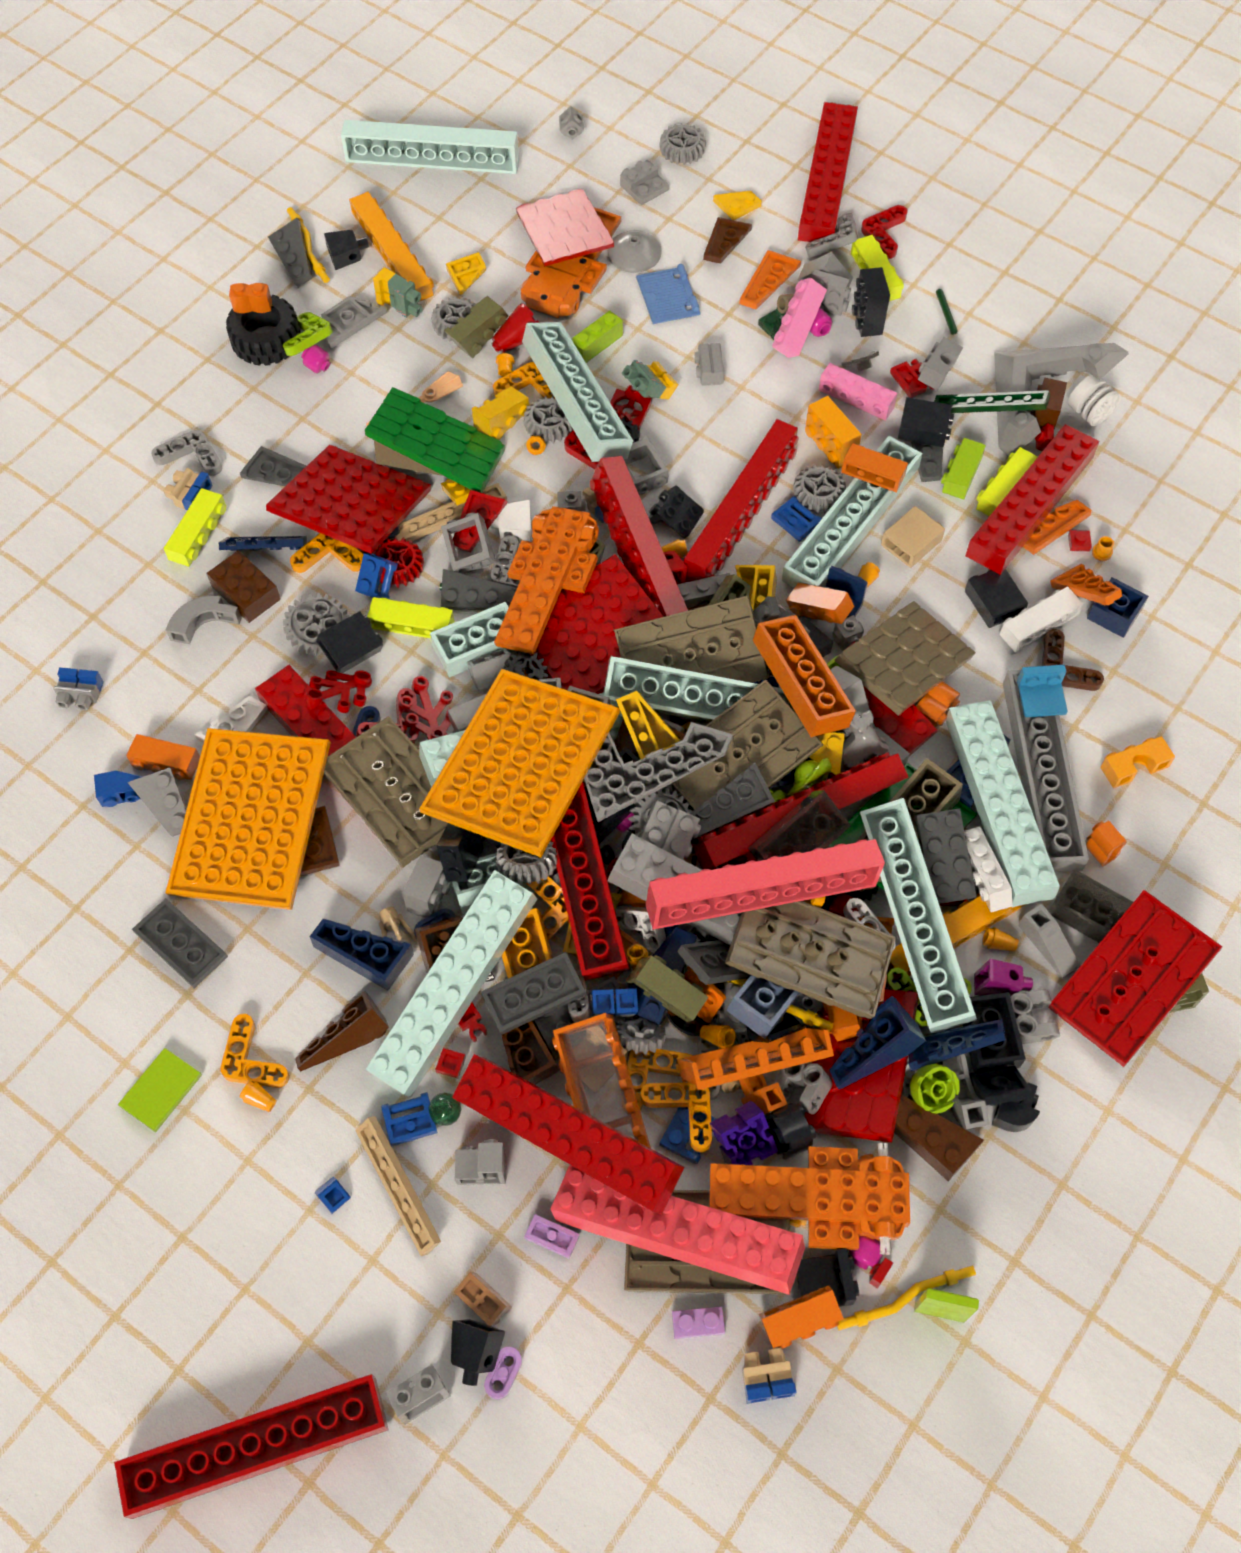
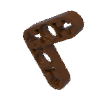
[1042,629,1104,691]

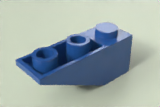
[94,770,142,807]

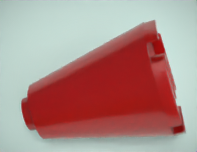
[491,303,540,353]

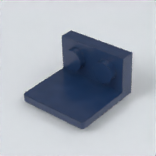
[825,565,868,617]

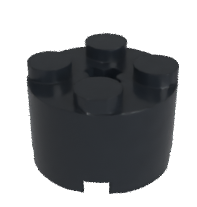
[765,1103,817,1160]

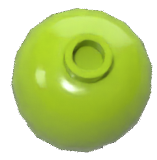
[910,1063,960,1114]

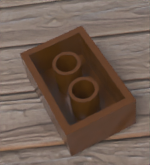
[206,550,281,623]

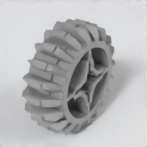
[659,123,706,165]
[431,297,476,342]
[524,396,573,444]
[793,464,846,514]
[496,842,557,886]

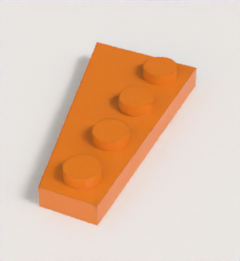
[739,250,801,310]
[1023,500,1092,555]
[1050,564,1122,605]

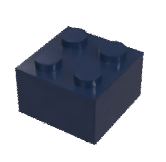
[1087,577,1149,638]

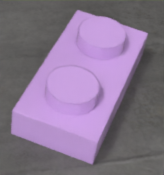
[524,1214,580,1259]
[672,1306,725,1339]

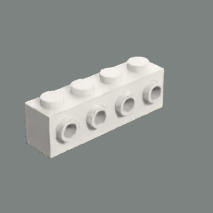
[1000,586,1084,652]
[964,826,1013,912]

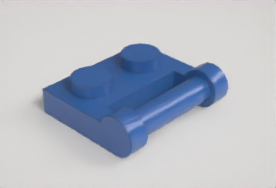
[771,496,822,542]
[355,552,398,599]
[381,1092,438,1147]
[659,1107,716,1164]

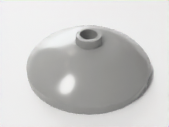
[608,230,661,273]

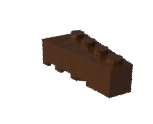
[502,1021,560,1085]
[894,1095,984,1182]

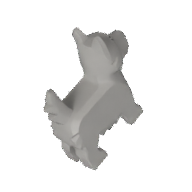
[841,710,889,768]

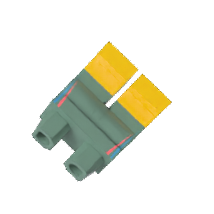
[373,267,423,318]
[622,360,679,400]

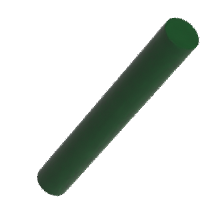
[936,289,958,335]

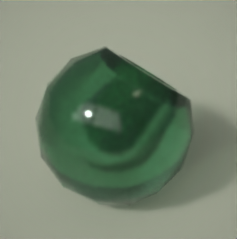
[428,1093,462,1126]

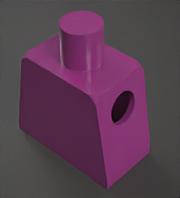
[974,959,1033,997]

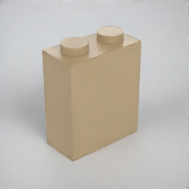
[881,506,945,568]

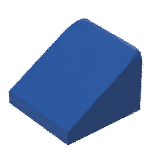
[315,1177,351,1214]

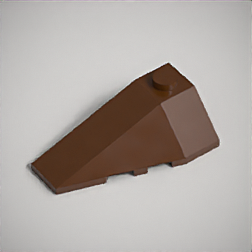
[295,991,389,1072]

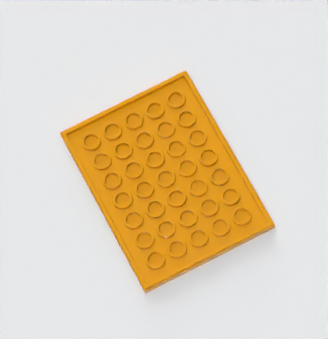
[419,669,620,857]
[165,728,331,910]

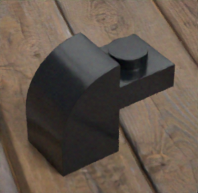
[992,1082,1040,1132]

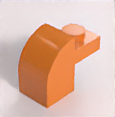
[738,1074,788,1114]

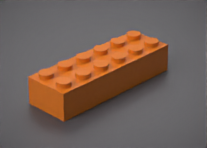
[753,615,856,737]

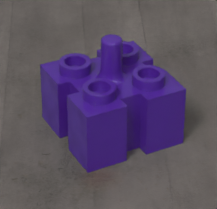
[710,1101,778,1165]

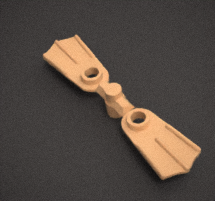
[366,371,463,426]

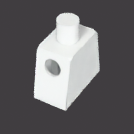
[489,500,532,542]

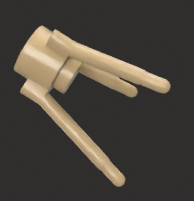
[379,907,418,942]

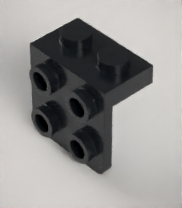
[649,485,704,538]
[797,1248,859,1307]

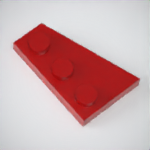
[453,490,508,553]

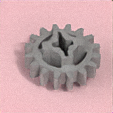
[616,1016,666,1054]

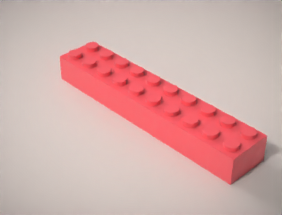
[646,839,885,930]
[551,1165,805,1295]

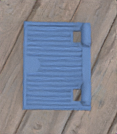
[636,264,700,324]

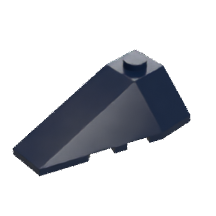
[627,927,698,1024]
[829,996,926,1089]

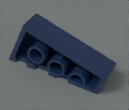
[309,919,414,991]

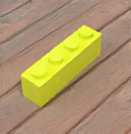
[851,235,904,301]
[976,447,1038,516]
[163,488,226,567]
[367,597,454,638]

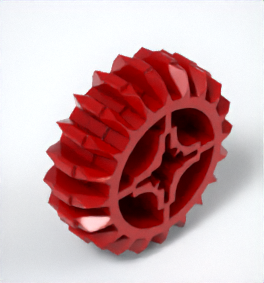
[372,537,424,588]

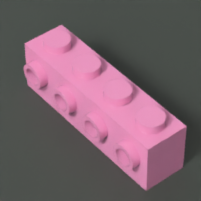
[772,278,827,358]
[819,363,897,421]

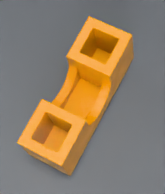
[1100,736,1175,789]

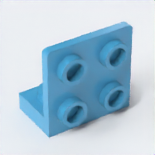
[1017,665,1068,717]

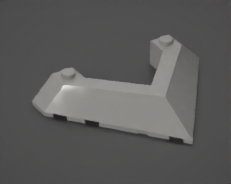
[994,343,1129,456]
[567,686,733,822]

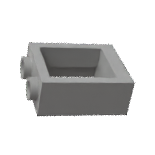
[624,438,668,494]
[441,513,496,574]
[385,1364,450,1425]

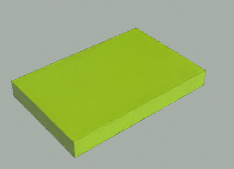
[118,1048,202,1133]
[914,1288,979,1323]

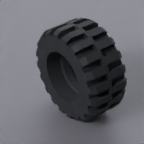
[226,295,301,366]

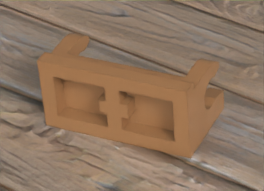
[454,1272,512,1326]

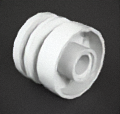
[1068,375,1121,426]

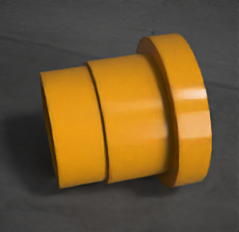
[496,353,515,377]
[1092,536,1114,561]

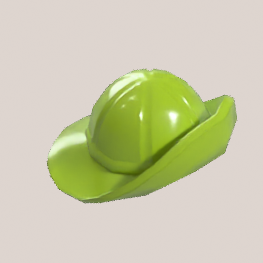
[785,758,832,798]

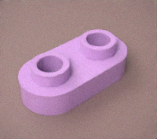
[484,1347,522,1400]

